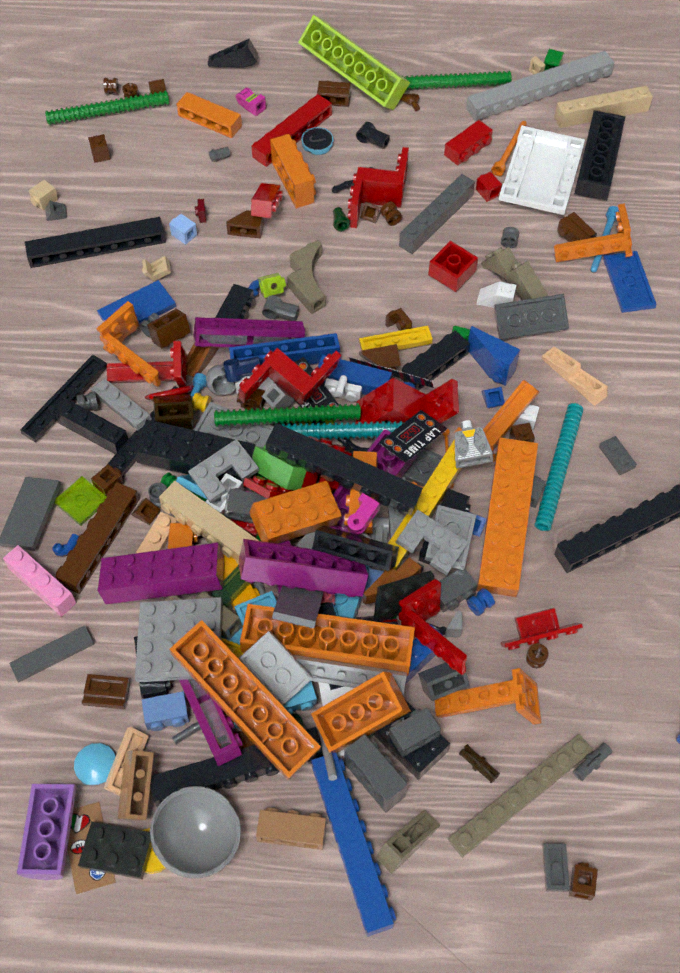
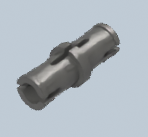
[573,743,613,781]

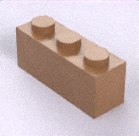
[117,750,154,821]
[256,808,326,850]

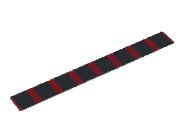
[349,357,434,388]

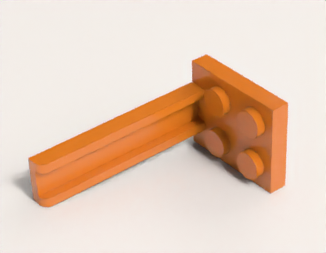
[554,203,633,262]
[96,301,161,387]
[454,380,539,462]
[434,668,542,725]

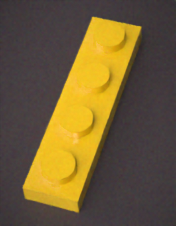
[359,326,433,351]

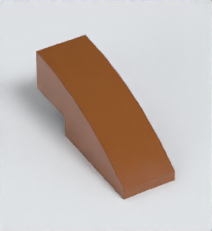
[186,343,220,377]
[363,557,422,604]

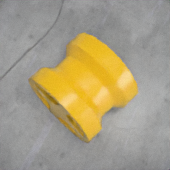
[192,392,212,413]

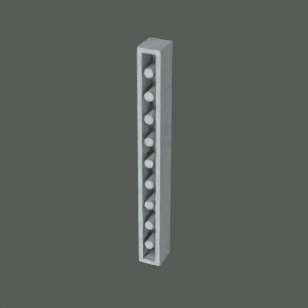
[466,51,615,121]

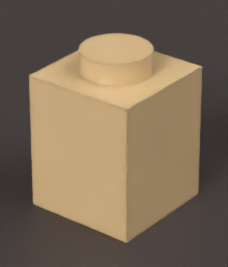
[29,180,58,210]

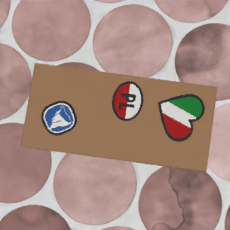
[67,802,116,895]

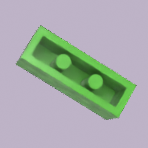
[252,445,306,490]

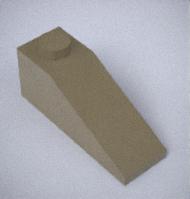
[376,810,440,874]

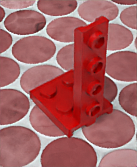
[107,341,187,388]
[399,578,467,675]

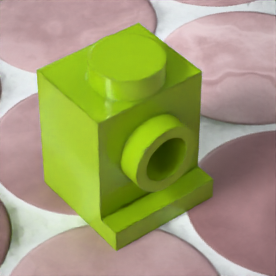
[258,273,286,298]

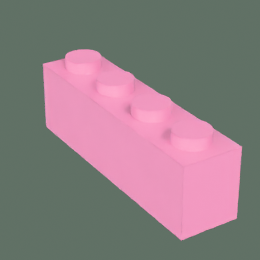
[3,545,76,617]

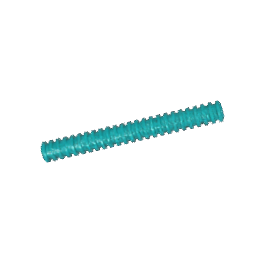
[534,403,584,531]
[282,421,403,440]

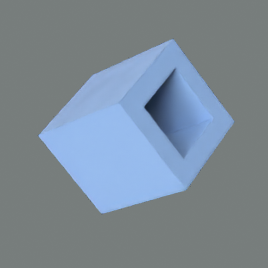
[169,214,197,245]

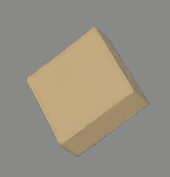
[529,56,545,75]

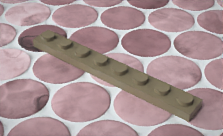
[448,734,594,858]

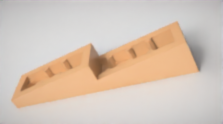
[542,346,608,406]

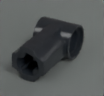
[356,122,390,149]

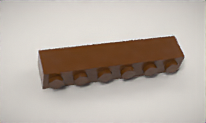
[55,482,139,594]

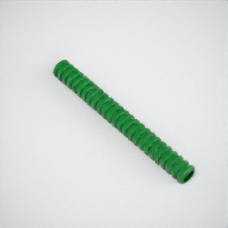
[402,71,512,90]
[45,90,170,125]
[214,403,361,427]

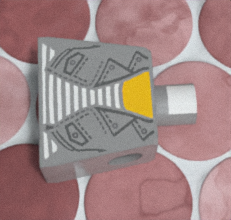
[455,420,493,469]

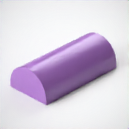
[17,784,77,880]

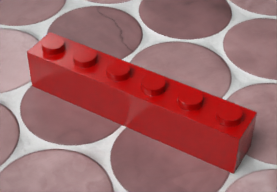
[251,94,332,167]

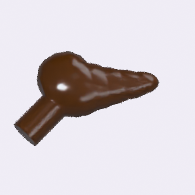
[400,93,420,111]

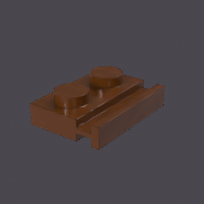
[81,674,130,709]

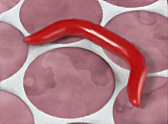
[145,385,194,400]

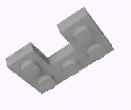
[188,439,259,503]
[395,510,468,576]

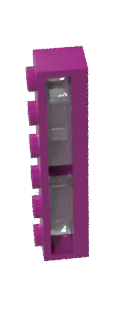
[193,317,305,348]
[179,679,242,766]

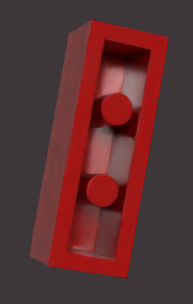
[444,120,493,166]
[251,183,283,218]

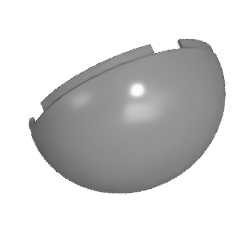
[150,786,241,879]

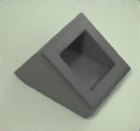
[45,200,67,221]

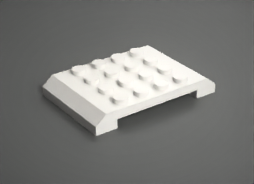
[499,126,585,215]

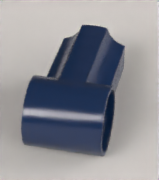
[223,356,260,382]

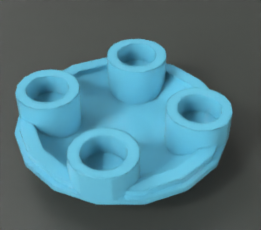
[74,743,116,785]

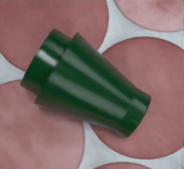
[333,207,350,231]

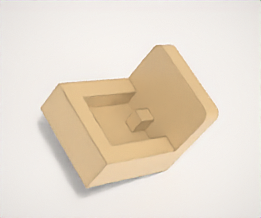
[142,256,171,281]

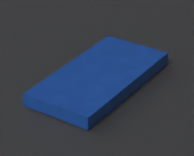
[603,251,657,313]
[97,280,176,324]

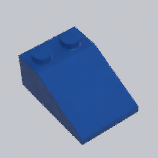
[468,326,520,386]

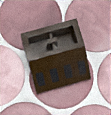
[153,394,194,429]

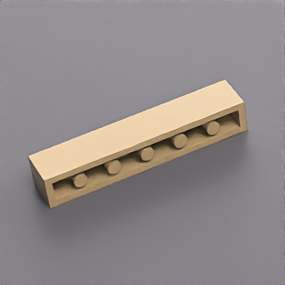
[554,85,653,128]
[159,481,259,565]

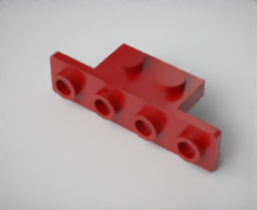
[500,608,583,650]

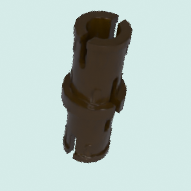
[459,744,500,784]

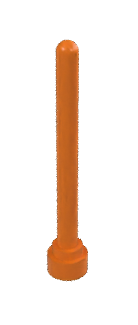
[491,121,527,176]

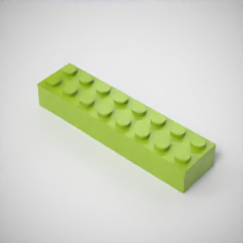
[298,15,410,110]

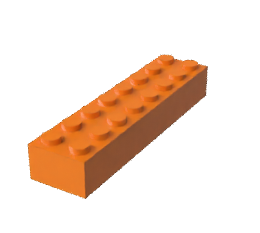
[477,437,538,597]
[240,604,415,676]
[169,620,321,780]

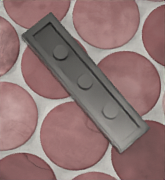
[9,625,94,683]

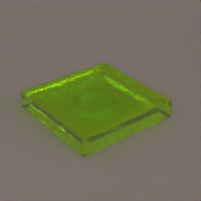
[54,476,107,526]

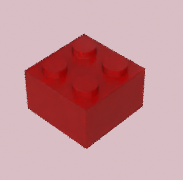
[428,241,478,292]

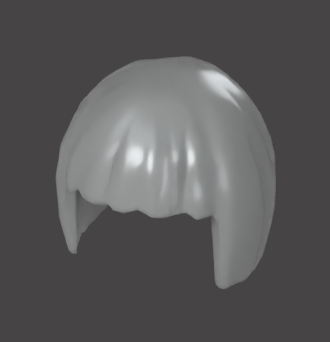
[206,364,236,395]

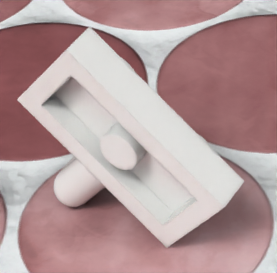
[325,375,362,402]

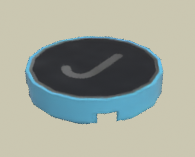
[302,127,333,155]

